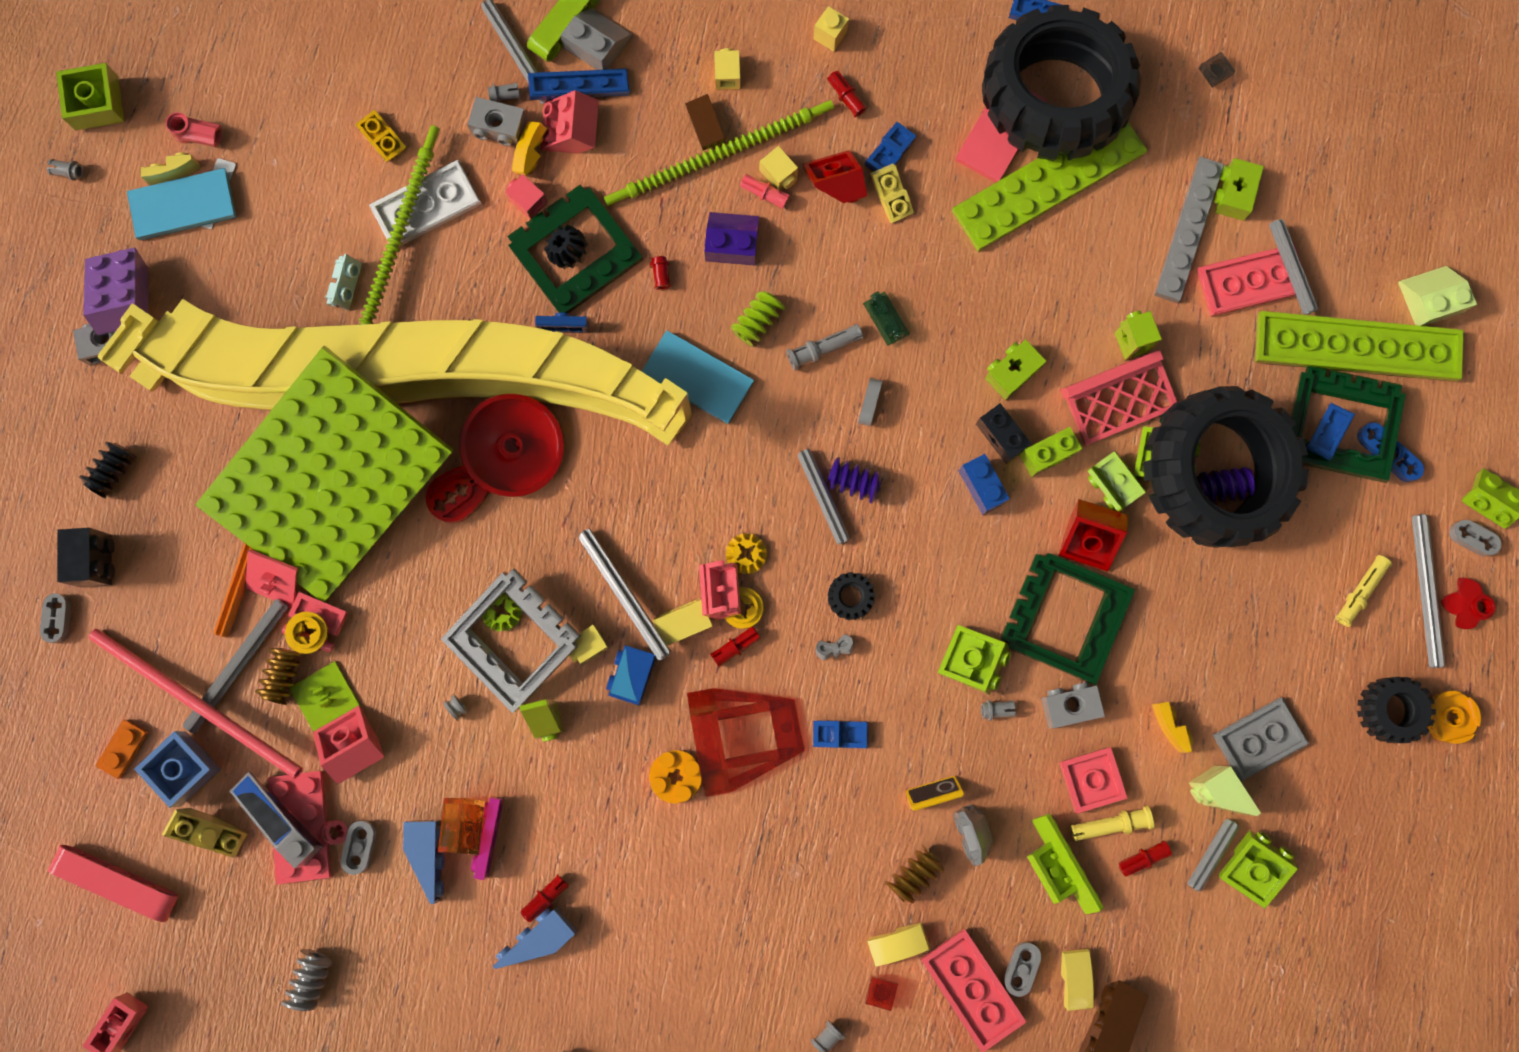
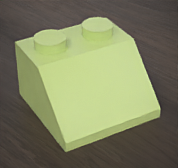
[1398,266,1477,326]
[1189,766,1261,816]

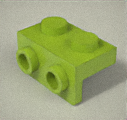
[1087,450,1147,512]
[1462,468,1519,529]

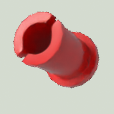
[650,256,671,290]

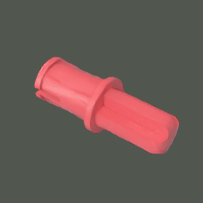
[740,174,790,209]

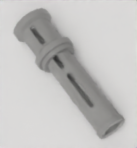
[786,324,863,371]

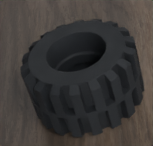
[1357,676,1436,743]

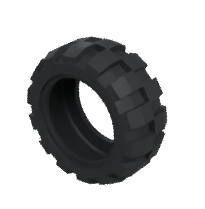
[982,5,1142,161]
[1143,386,1309,548]

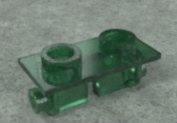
[863,291,910,346]

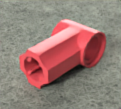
[166,112,222,147]

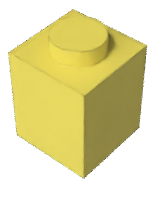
[814,6,849,52]
[714,48,740,90]
[759,146,798,191]
[569,625,609,665]

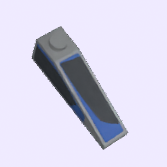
[229,772,324,869]

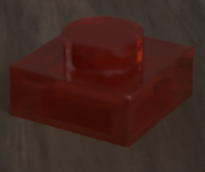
[865,975,898,1011]

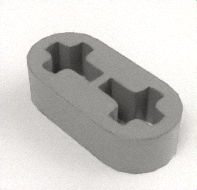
[858,377,882,426]
[1449,520,1501,557]
[40,593,72,644]

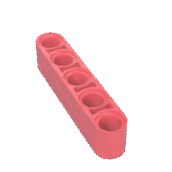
[48,844,179,922]

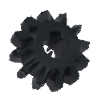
[544,224,589,270]

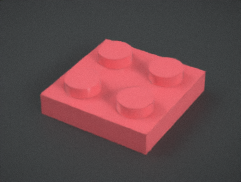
[1059,747,1128,814]

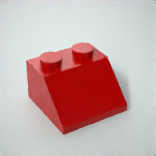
[1059,499,1128,572]

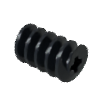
[79,441,137,499]

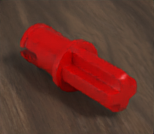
[827,71,867,118]
[710,627,760,668]
[1118,840,1172,876]
[520,874,569,922]

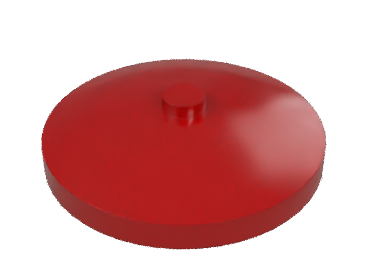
[459,394,564,497]

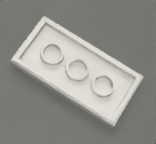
[369,160,482,247]

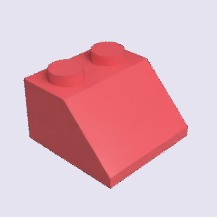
[313,706,384,784]

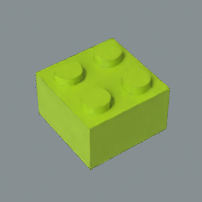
[56,63,125,131]

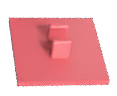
[246,549,298,607]

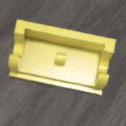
[653,598,712,646]

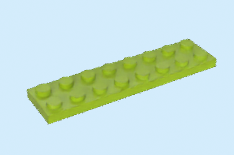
[952,122,1147,252]
[1255,311,1463,381]

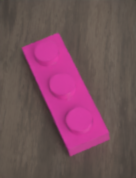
[471,797,504,880]

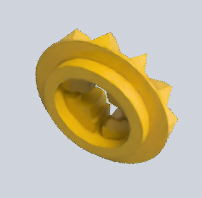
[726,533,767,574]
[725,587,763,629]
[285,612,328,654]

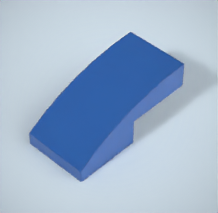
[865,122,916,172]
[813,721,869,748]

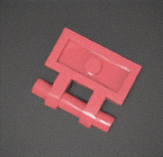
[282,592,349,653]

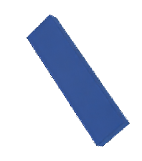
[528,69,630,100]

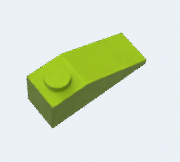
[520,699,564,742]

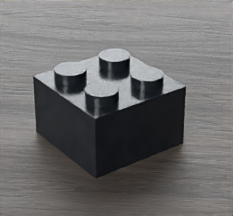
[57,527,115,588]

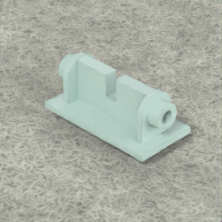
[325,254,362,311]

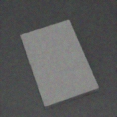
[1212,697,1309,781]

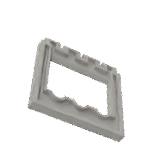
[441,568,581,713]

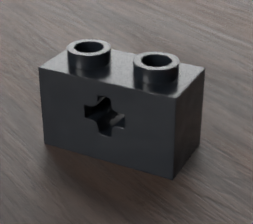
[976,403,1032,464]

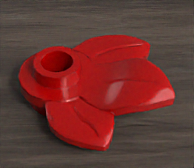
[1441,577,1496,629]

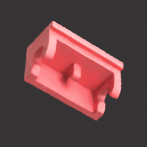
[699,560,741,620]

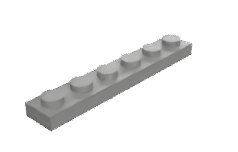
[1154,156,1224,303]

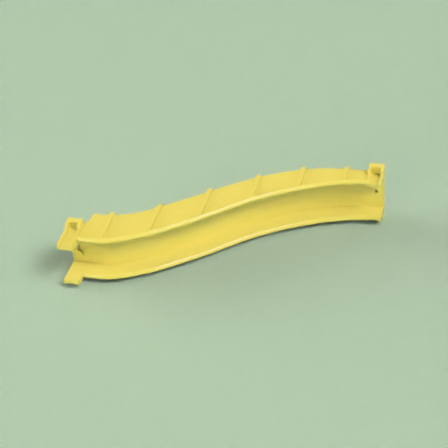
[98,299,692,446]

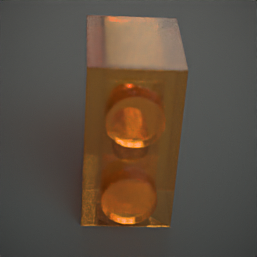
[438,798,485,855]

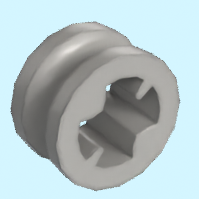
[443,694,468,721]

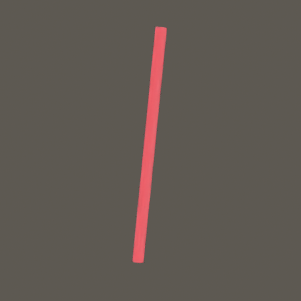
[89,629,303,779]

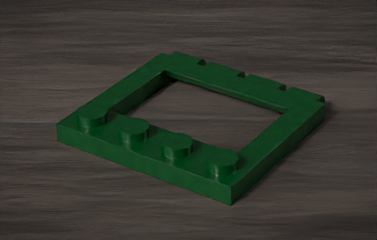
[507,184,643,314]
[1291,366,1406,483]
[1000,553,1135,686]

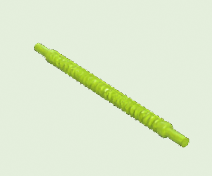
[604,100,834,206]
[357,125,440,325]

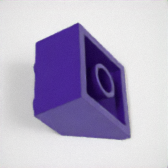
[704,212,759,266]

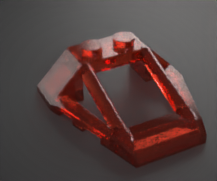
[687,688,804,797]

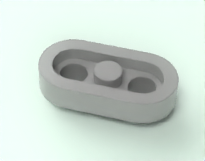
[341,821,376,875]
[1004,942,1041,997]

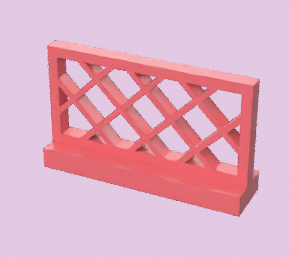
[1060,350,1177,446]

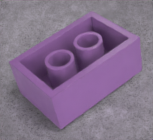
[83,247,149,335]

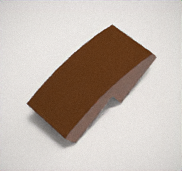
[685,94,726,151]

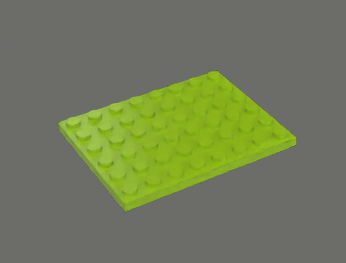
[195,346,454,602]

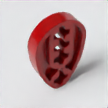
[426,466,489,524]

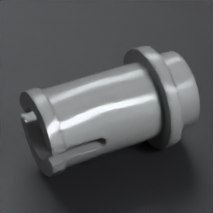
[488,82,520,102]
[47,159,83,181]
[981,700,1016,721]

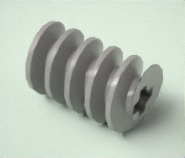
[281,949,332,1011]

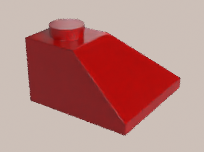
[802,150,867,203]

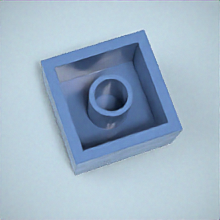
[134,731,221,808]

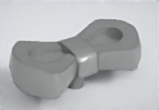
[815,634,854,661]

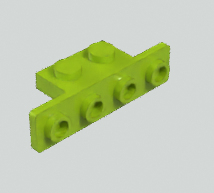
[1027,814,1104,914]

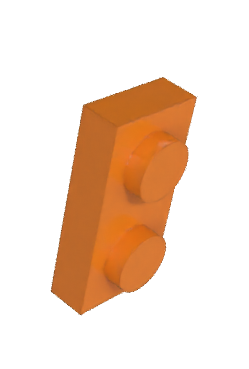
[95,719,149,779]

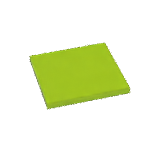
[289,661,361,732]

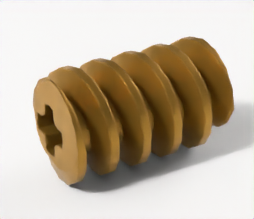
[255,647,303,705]
[885,845,944,904]

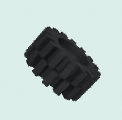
[827,572,875,620]

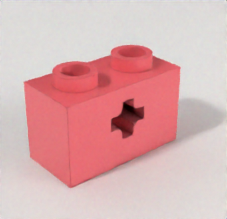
[83,992,149,1052]

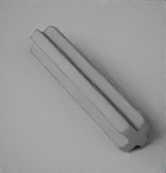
[1188,819,1239,892]

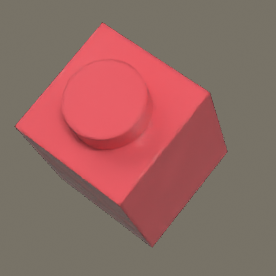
[505,174,548,219]

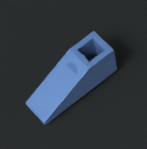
[403,820,445,904]
[493,907,578,969]

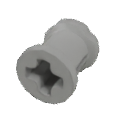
[810,1020,846,1052]

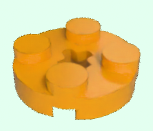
[1427,691,1481,744]
[649,750,702,804]

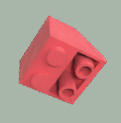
[541,90,599,153]

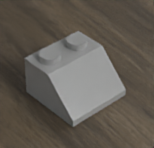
[561,8,632,70]

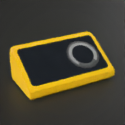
[905,776,964,811]

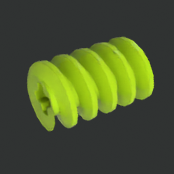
[731,291,785,347]

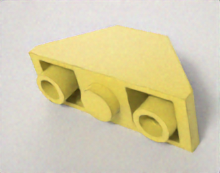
[162,808,247,858]

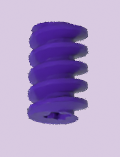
[826,457,883,504]
[1196,467,1255,503]

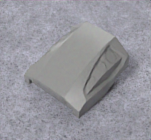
[953,804,994,866]

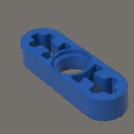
[1357,423,1424,482]

